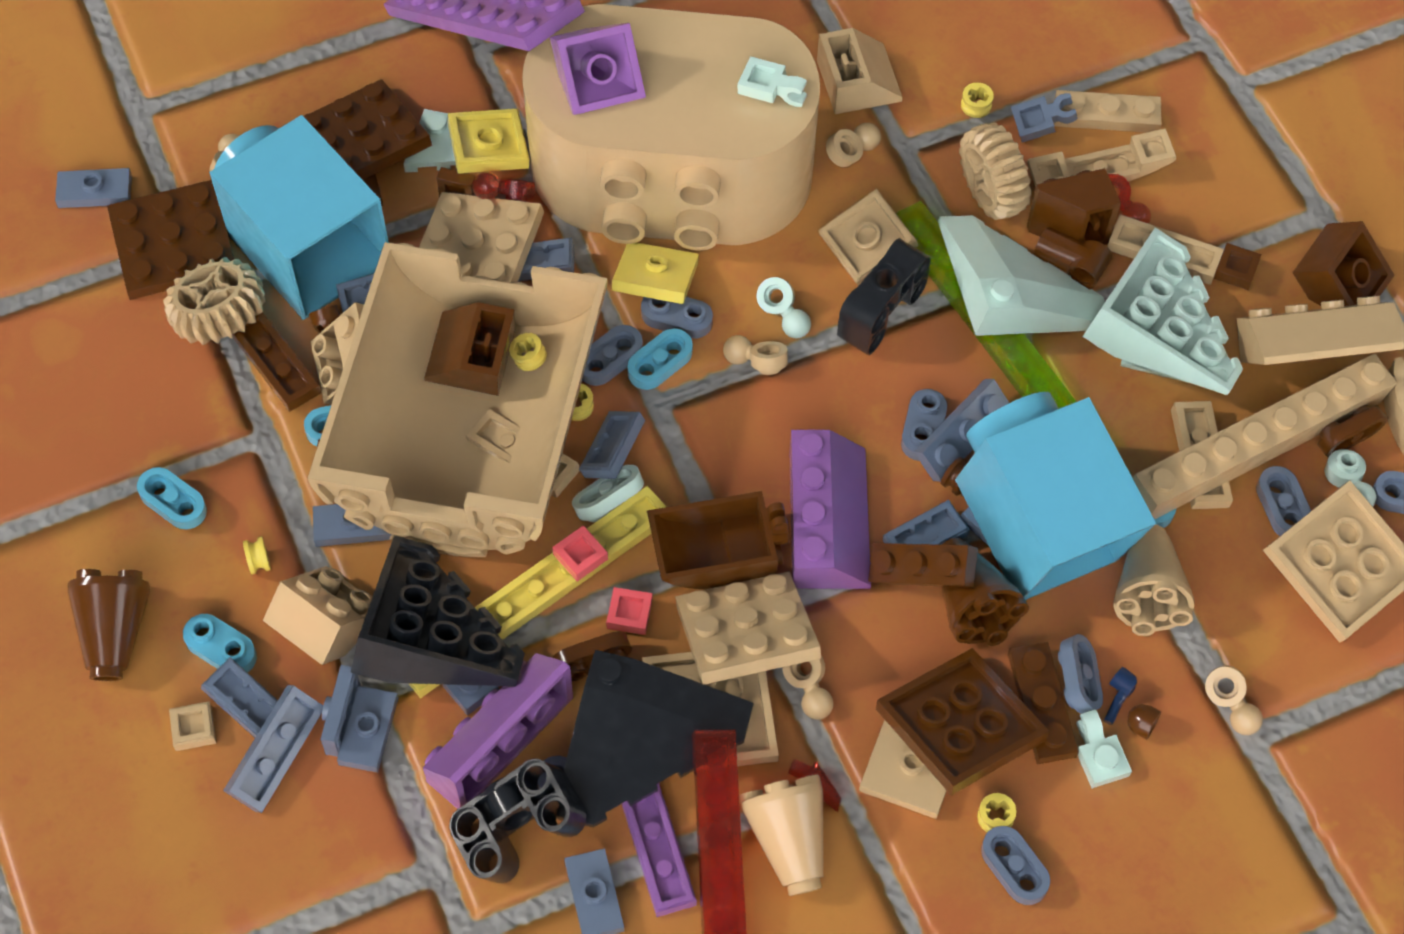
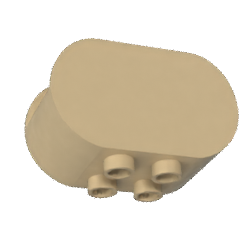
[522,4,820,251]

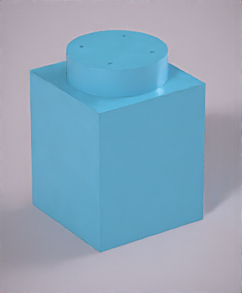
[209,115,389,320]
[955,392,1156,600]

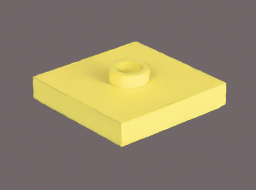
[447,108,530,174]
[612,242,699,304]

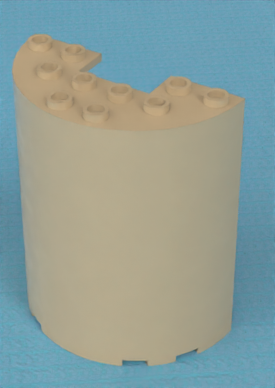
[307,242,607,557]

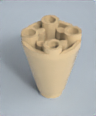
[1113,524,1195,636]
[739,775,823,896]

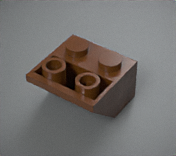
[1027,168,1121,245]
[424,302,515,396]

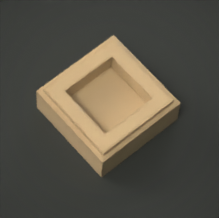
[169,701,216,751]

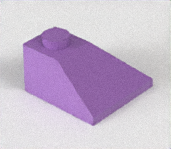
[550,23,646,115]

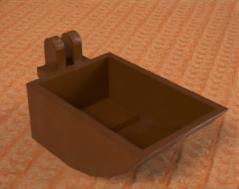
[647,491,789,590]

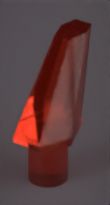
[788,759,842,812]

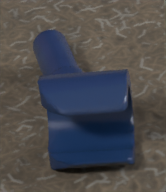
[1104,667,1137,725]

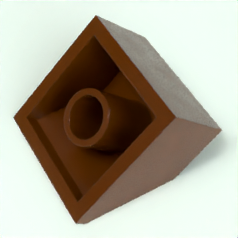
[1293,221,1394,306]

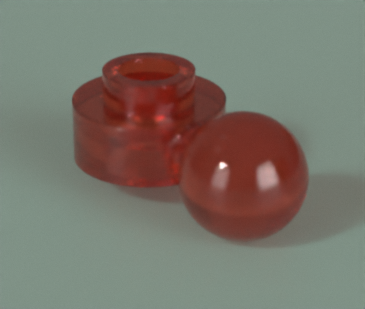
[472,171,535,202]
[1108,174,1151,224]

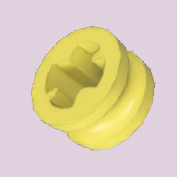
[961,83,994,118]
[509,333,547,371]
[571,383,594,421]
[243,536,271,575]
[977,793,1017,832]

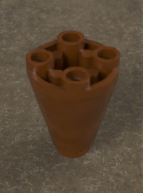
[941,538,1029,646]
[68,569,150,681]

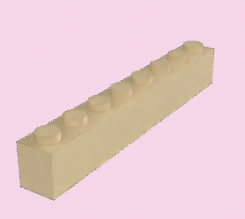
[1133,353,1397,519]

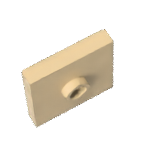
[818,189,918,286]
[859,719,947,819]

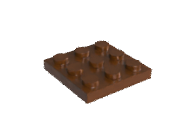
[303,79,432,180]
[107,180,234,300]
[876,648,1049,795]

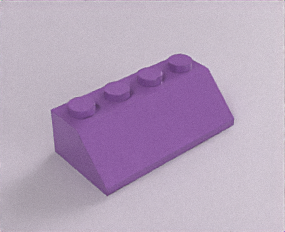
[789,430,871,589]
[423,653,573,809]

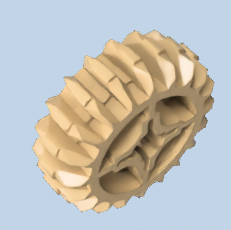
[959,122,1032,220]
[163,257,266,345]

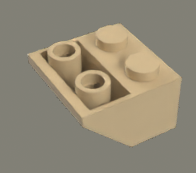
[817,28,903,114]
[310,302,364,405]
[263,566,372,665]

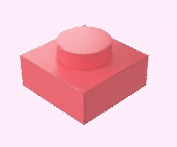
[552,525,608,582]
[606,587,653,635]

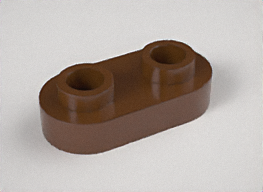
[1318,405,1388,458]
[552,631,632,682]

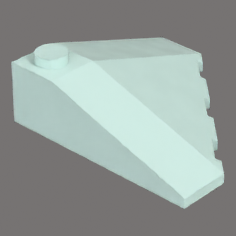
[938,215,1105,336]
[1082,228,1243,395]

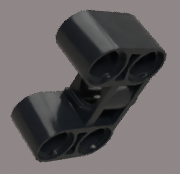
[837,238,931,355]
[449,759,587,883]

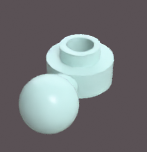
[756,277,811,339]
[1324,449,1377,507]

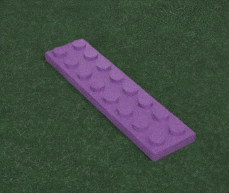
[384,0,585,51]

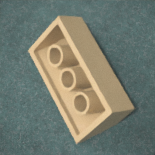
[1237,296,1404,365]

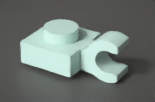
[737,56,807,107]
[1076,709,1132,788]

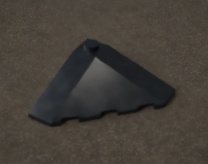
[351,535,525,686]
[556,650,754,828]

